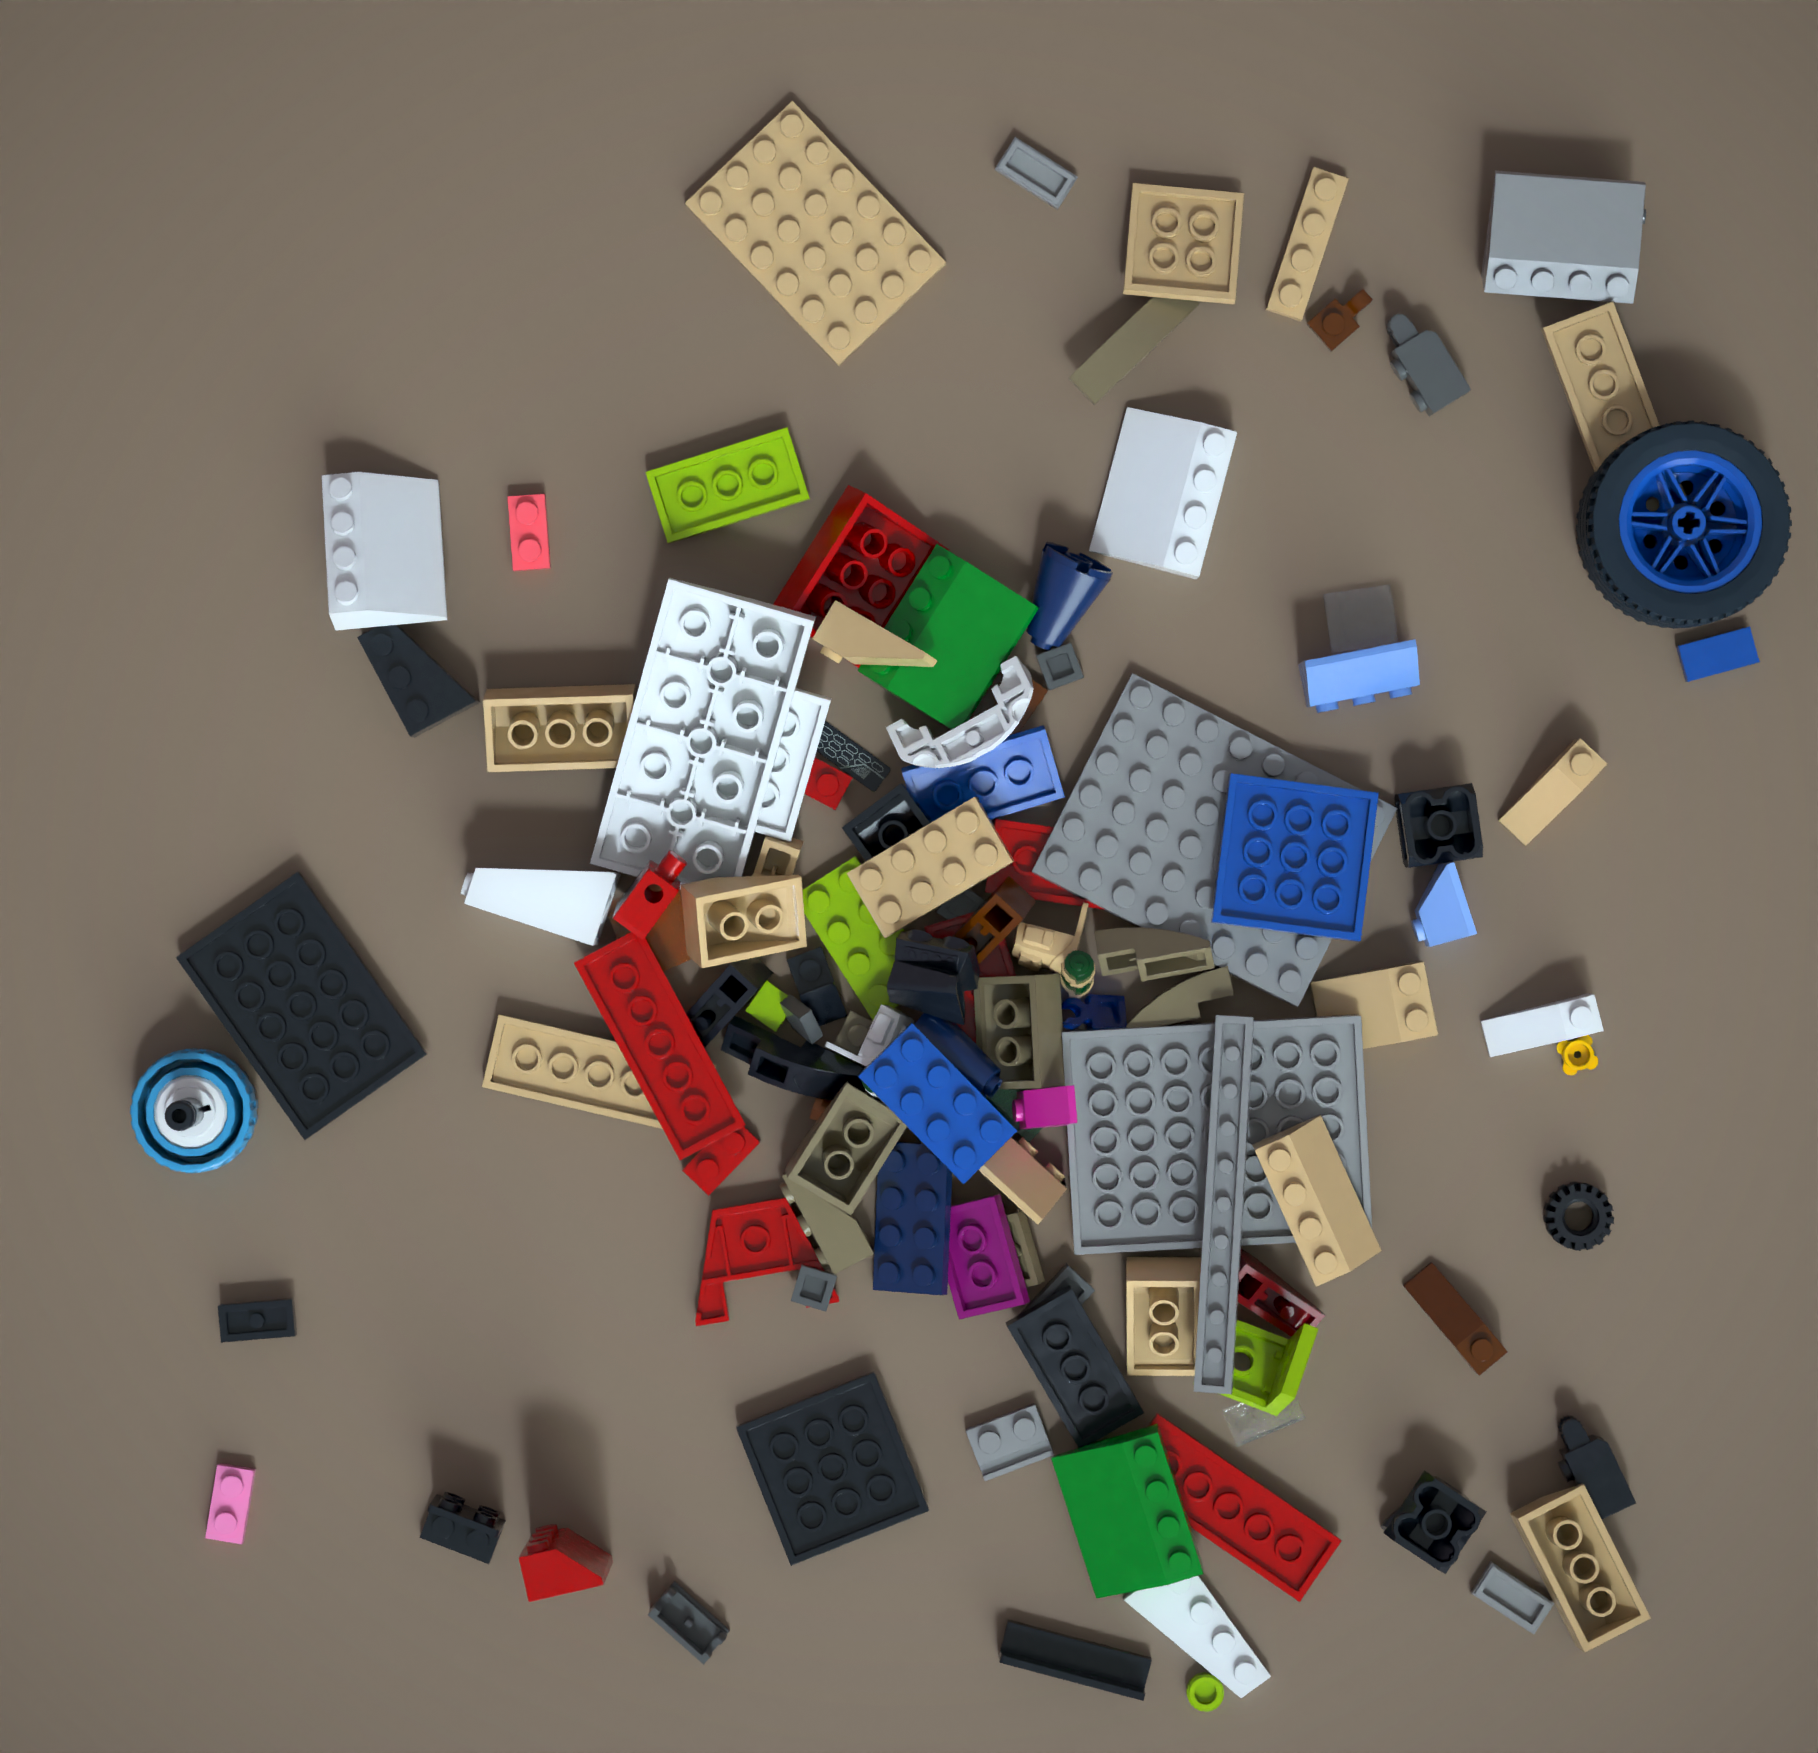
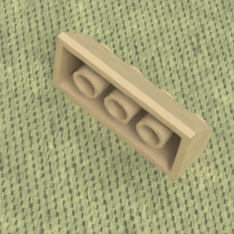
[483,684,636,772]
[1252,1115,1382,1287]
[979,1137,1067,1225]
[1510,1484,1651,1652]

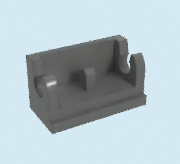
[648,1581,730,1665]

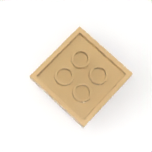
[1123,183,1244,304]

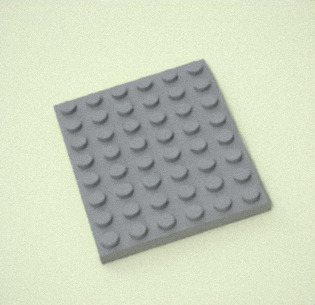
[1032,673,1397,1007]
[1062,1014,1372,1255]

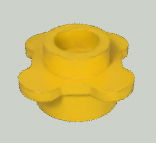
[1556,1035,1598,1076]

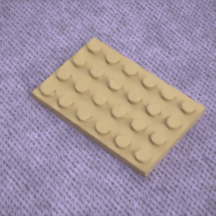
[685,101,946,366]

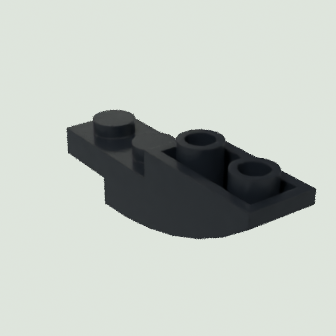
[721,1016,867,1100]

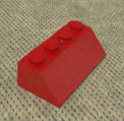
[519,1524,613,1602]

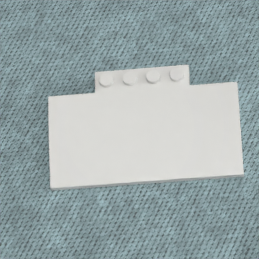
[590,578,832,890]

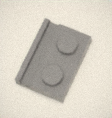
[965,1403,1054,1481]

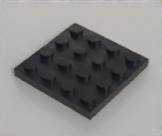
[736,1371,929,1566]

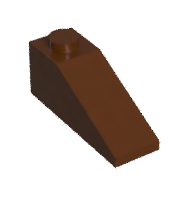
[952,876,1036,964]
[1403,1262,1508,1376]

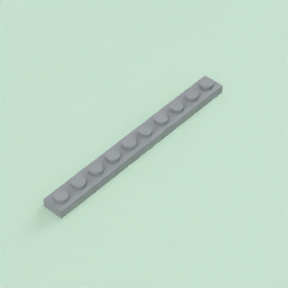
[1194,1015,1254,1394]

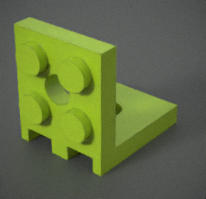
[1193,1320,1318,1416]

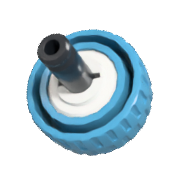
[130,1048,258,1173]

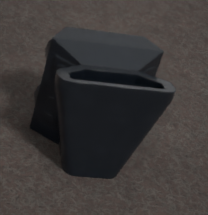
[1394,783,1483,868]
[887,929,980,1025]
[1380,1470,1487,1574]

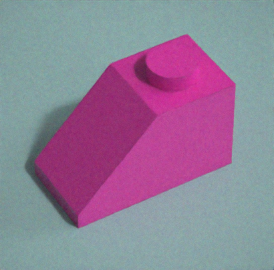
[1012,1085,1078,1129]

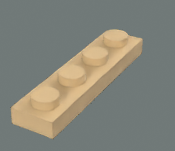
[1266,167,1349,321]

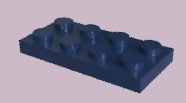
[873,1142,952,1295]

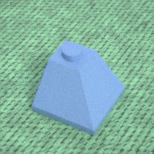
[1411,862,1477,947]

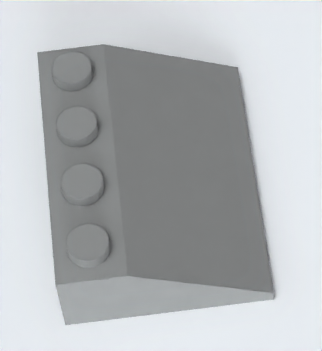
[1481,171,1646,304]

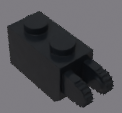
[1557,1415,1636,1519]

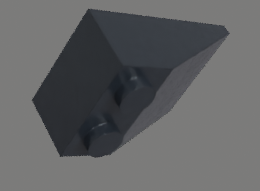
[842,783,933,861]

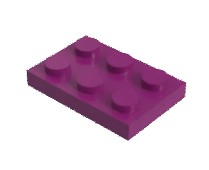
[948,1194,1030,1320]

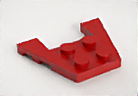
[695,1197,840,1326]

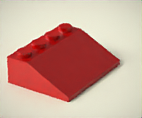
[773,485,949,668]

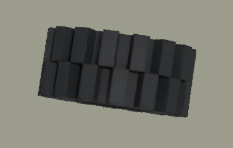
[1543,1182,1614,1251]

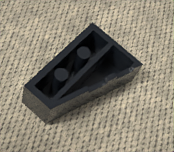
[357,625,480,738]

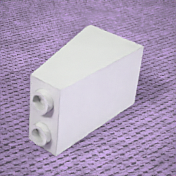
[461,868,621,946]

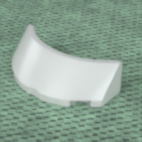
[886,656,1034,768]

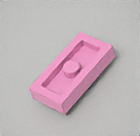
[205,1463,256,1544]

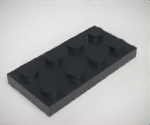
[1005,1286,1144,1448]

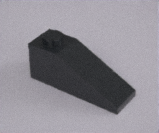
[686,957,773,1048]

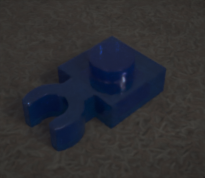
[1062,994,1127,1030]

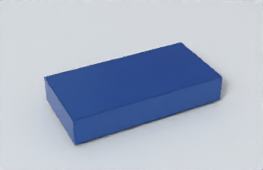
[1676,626,1760,682]

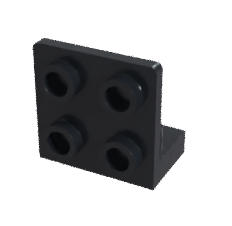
[419,1492,506,1564]

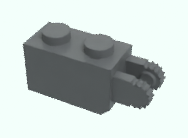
[1386,313,1471,417]

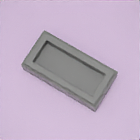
[995,137,1078,210]
[1471,1561,1554,1634]

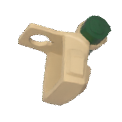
[1012,902,1095,999]

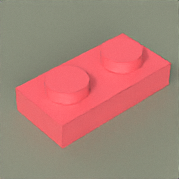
[507,494,551,572]

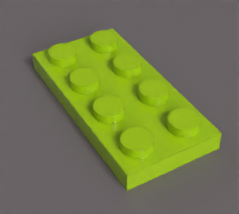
[645,427,810,544]
[802,856,904,1020]

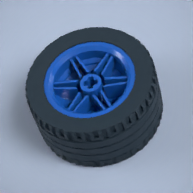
[1576,420,1792,629]

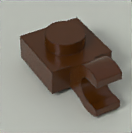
[1307,289,1373,352]

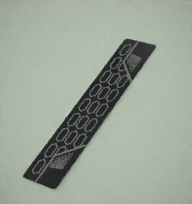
[817,721,891,792]

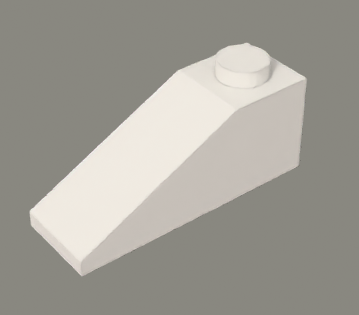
[1480,993,1604,1057]

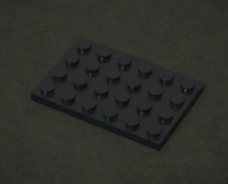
[176,872,428,1140]

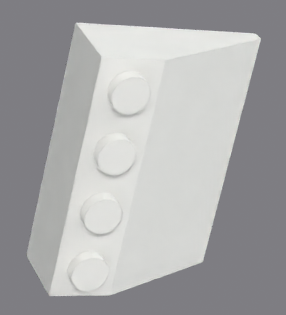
[1089,407,1237,579]
[322,472,447,630]

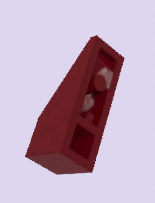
[1238,1249,1325,1337]

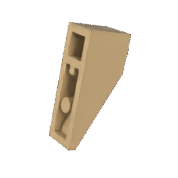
[812,600,937,667]
[1498,738,1607,846]

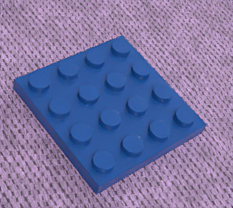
[1211,773,1379,942]

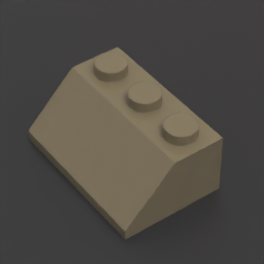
[974,974,1065,1089]

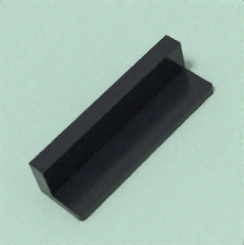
[998,1619,1152,1701]

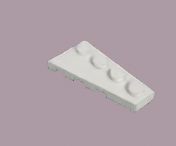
[1123,1576,1271,1698]

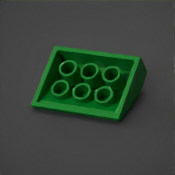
[857,544,1039,730]
[1051,1424,1203,1598]

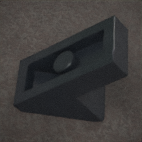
[787,947,848,1027]

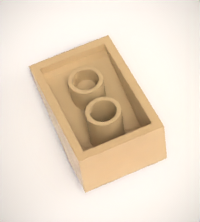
[681,875,807,968]
[1310,961,1438,1049]
[1126,1257,1201,1376]

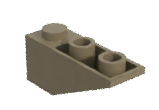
[779,1172,874,1275]

